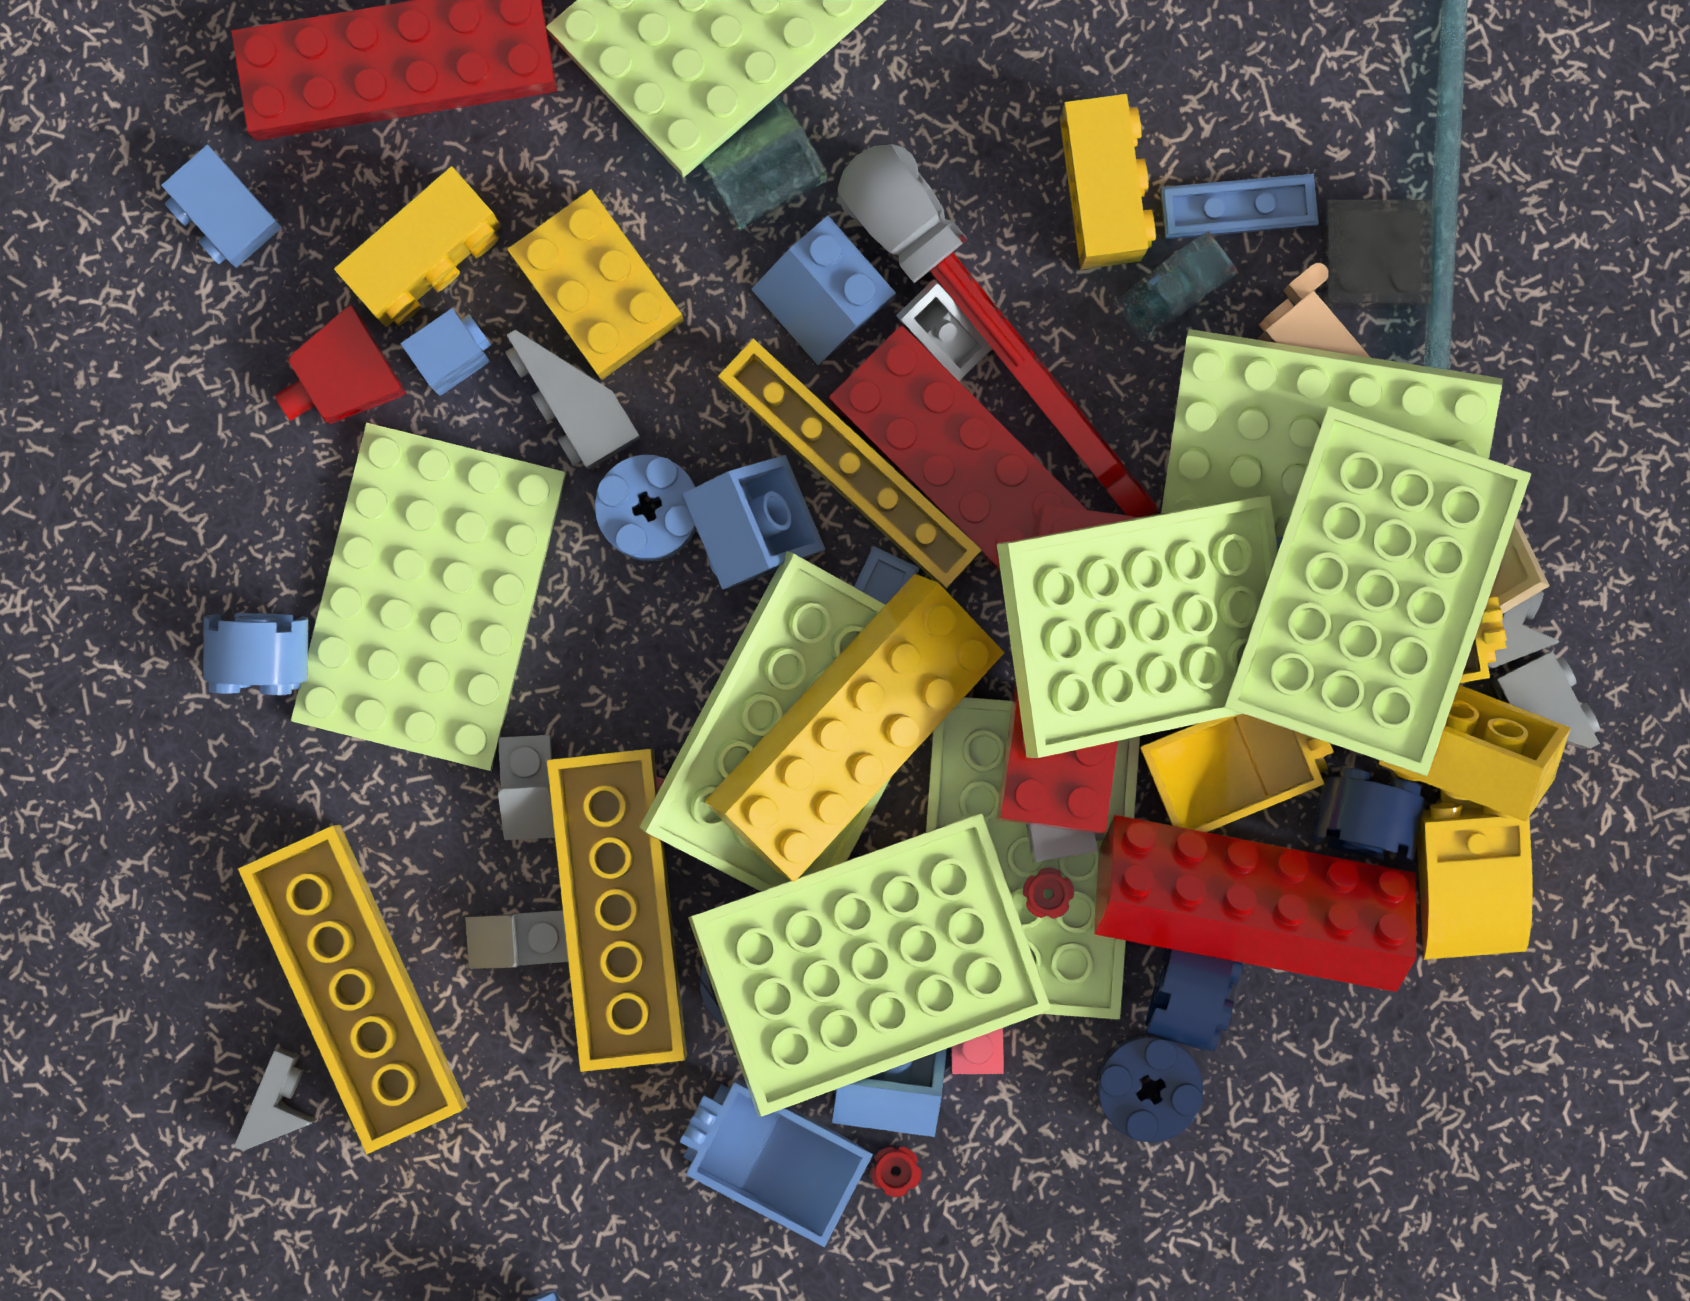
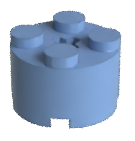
[595,455,697,561]
[203,613,308,695]

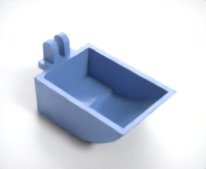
[680,1078,873,1247]

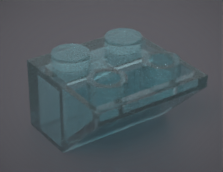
[700,95,827,231]

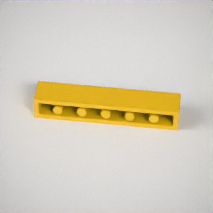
[718,338,982,590]

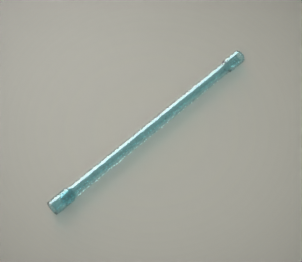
[1424,0,1468,370]

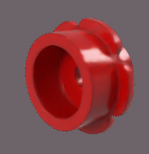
[1023,868,1074,919]
[870,1146,921,1197]

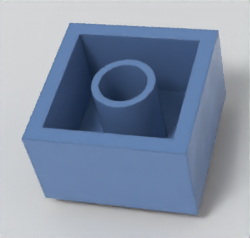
[683,455,825,590]

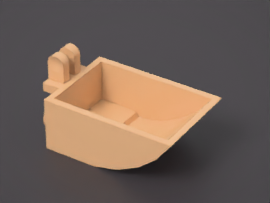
[1257,263,1371,358]

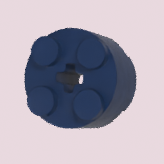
[1311,767,1426,863]
[1145,948,1243,1052]
[1096,1034,1203,1142]

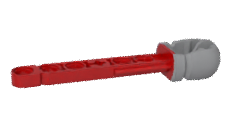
[838,144,1160,518]

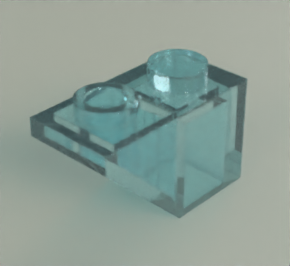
[1114,231,1239,344]

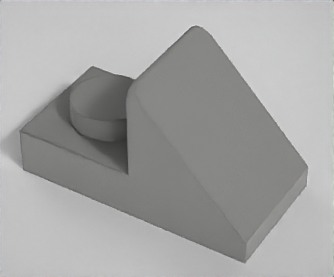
[896,279,992,381]
[1488,591,1559,669]
[498,735,555,840]
[465,910,569,969]
[234,1048,317,1151]

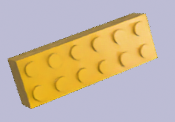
[704,574,1005,882]
[547,749,687,1072]
[238,825,467,1155]

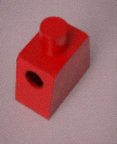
[274,305,407,424]

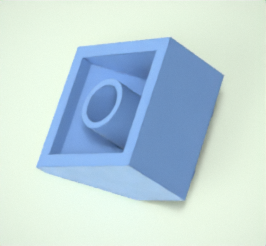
[751,215,896,366]
[832,1048,947,1137]

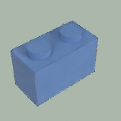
[161,144,282,268]
[400,308,491,396]

